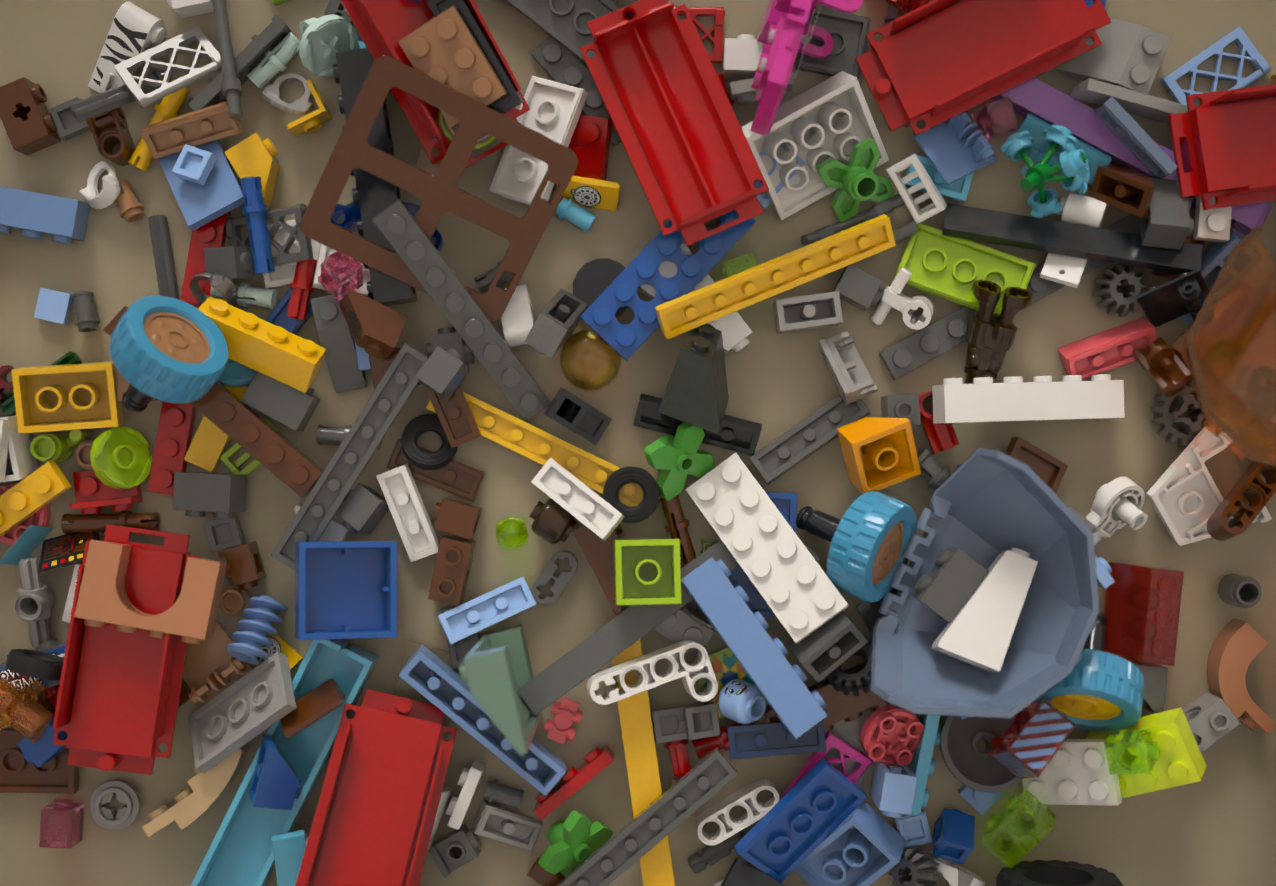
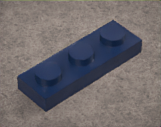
[727,720,826,760]

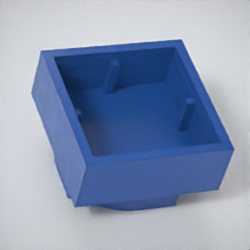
[295,541,397,640]

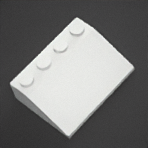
[741,71,889,220]

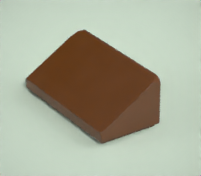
[280,678,345,738]

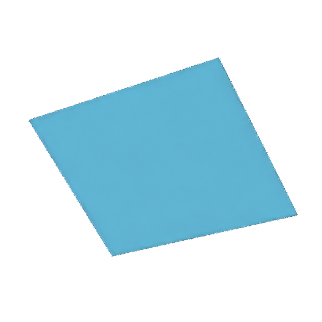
[0,525,53,565]

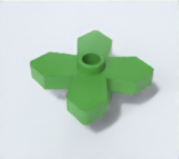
[816,138,895,222]
[643,422,715,501]
[538,810,613,877]

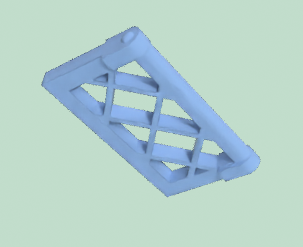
[1161,26,1271,105]

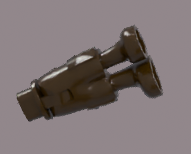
[964,280,1033,384]

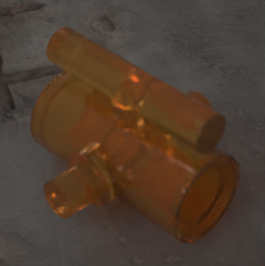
[0,676,53,744]

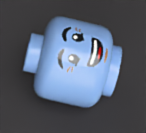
[719,679,766,725]

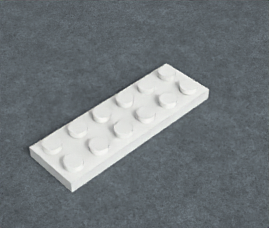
[685,453,849,644]

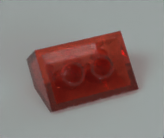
[1103,562,1184,666]

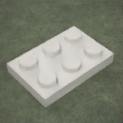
[1022,739,1122,806]

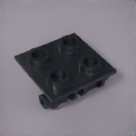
[1136,268,1215,328]

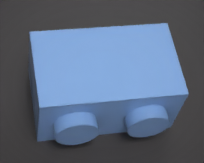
[870,762,917,818]

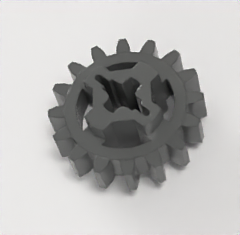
[1151,380,1224,447]

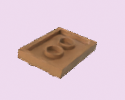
[398,6,508,128]

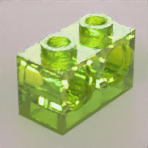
[981,789,1056,869]

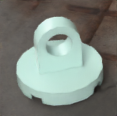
[299,14,358,78]

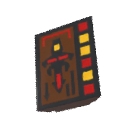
[39,532,100,572]

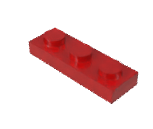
[533,744,614,820]

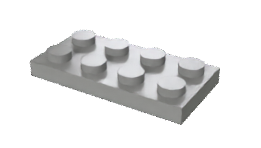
[189,652,297,772]

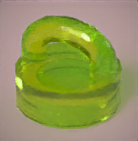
[496,517,528,548]

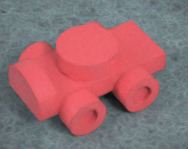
[543,696,583,744]

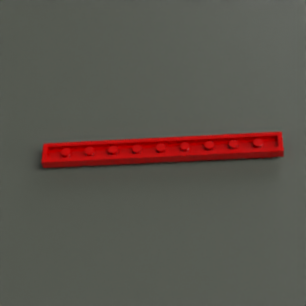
[147,211,231,496]

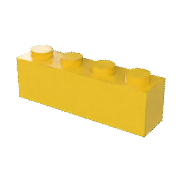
[198,296,326,393]

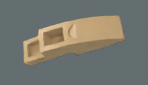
[142,742,251,837]

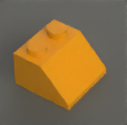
[837,417,921,494]

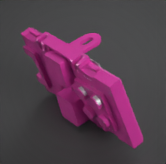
[750,0,863,136]

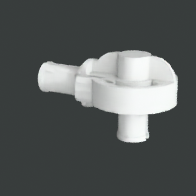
[1086,476,1148,546]

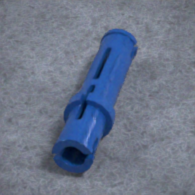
[240,177,275,274]

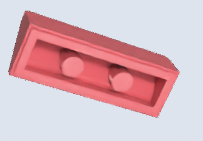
[1058,318,1156,380]

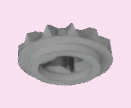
[90,779,141,831]

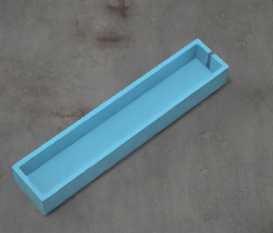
[191,639,380,886]

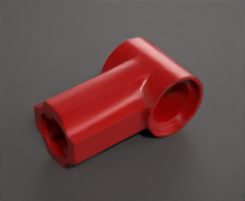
[918,391,959,454]

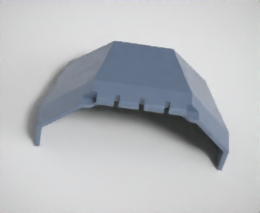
[871,448,1099,718]

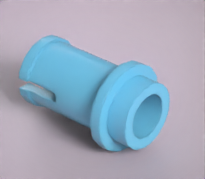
[555,197,597,233]

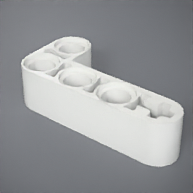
[586,640,718,705]

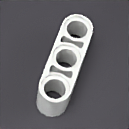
[696,778,780,846]

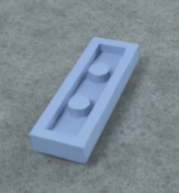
[437,577,536,645]

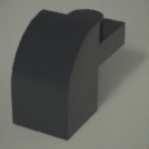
[544,387,612,445]

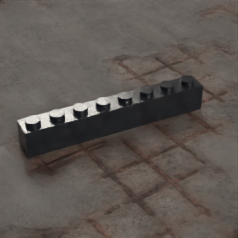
[333,48,417,306]

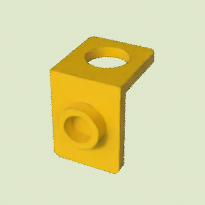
[286,79,332,136]

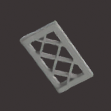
[114,26,222,109]

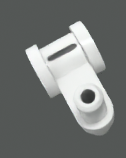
[871,267,934,330]

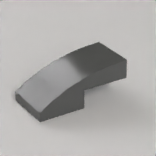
[651,703,720,743]

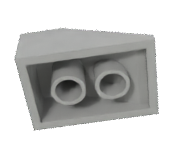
[1051,18,1172,94]

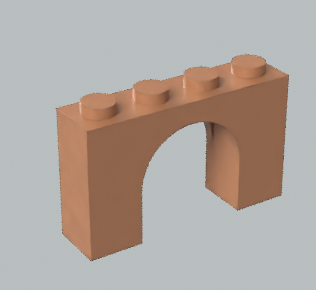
[74,540,227,644]

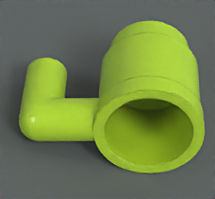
[30,429,90,463]

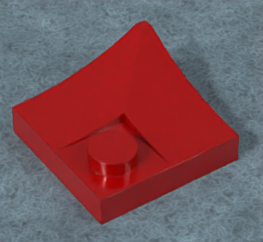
[568,114,612,181]

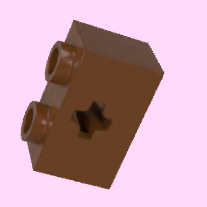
[0,77,61,156]
[428,535,476,606]

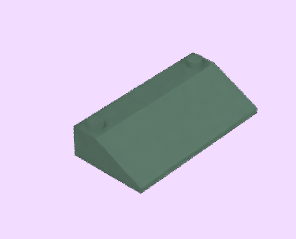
[460,624,542,755]

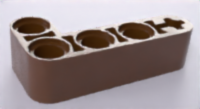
[1207,417,1276,541]

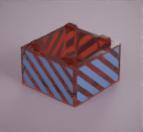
[989,700,1076,779]

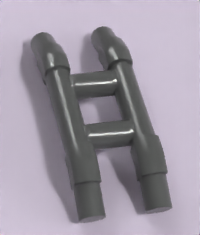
[801,193,920,246]

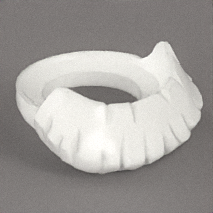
[80,161,120,209]

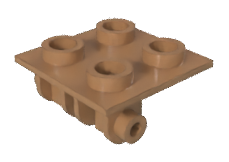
[183,622,254,705]

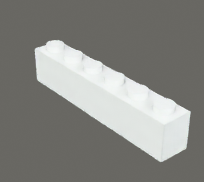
[932,374,1125,424]

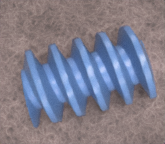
[226,594,288,665]

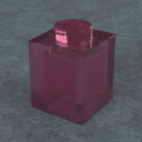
[39,798,84,849]

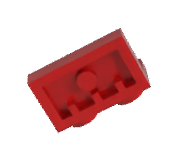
[70,470,142,515]

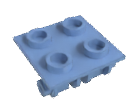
[912,111,998,185]

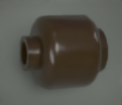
[529,498,578,544]

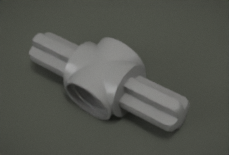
[14,557,56,648]

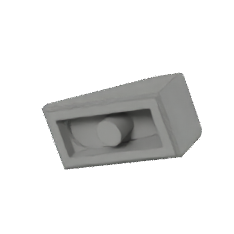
[472,799,543,852]

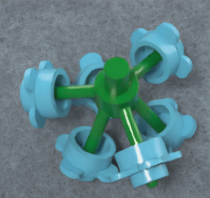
[1001,125,1090,218]

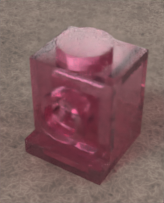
[971,97,1018,141]
[318,251,363,302]

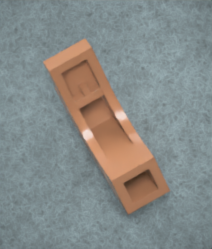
[1206,618,1276,734]

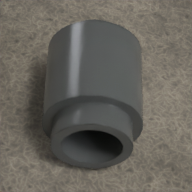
[1218,574,1262,608]

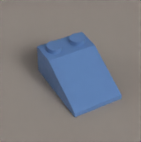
[794,801,906,886]

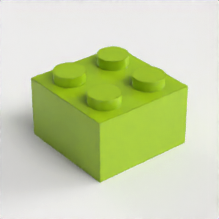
[614,539,681,605]

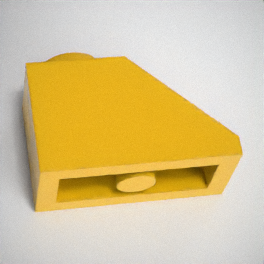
[224,133,280,209]

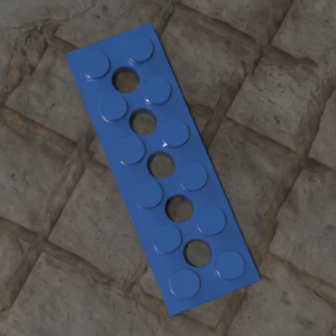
[580,210,756,361]

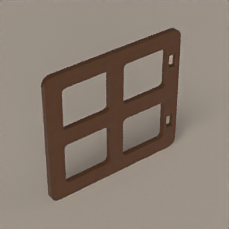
[300,56,578,322]

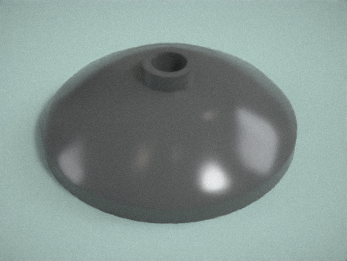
[940,711,1034,792]

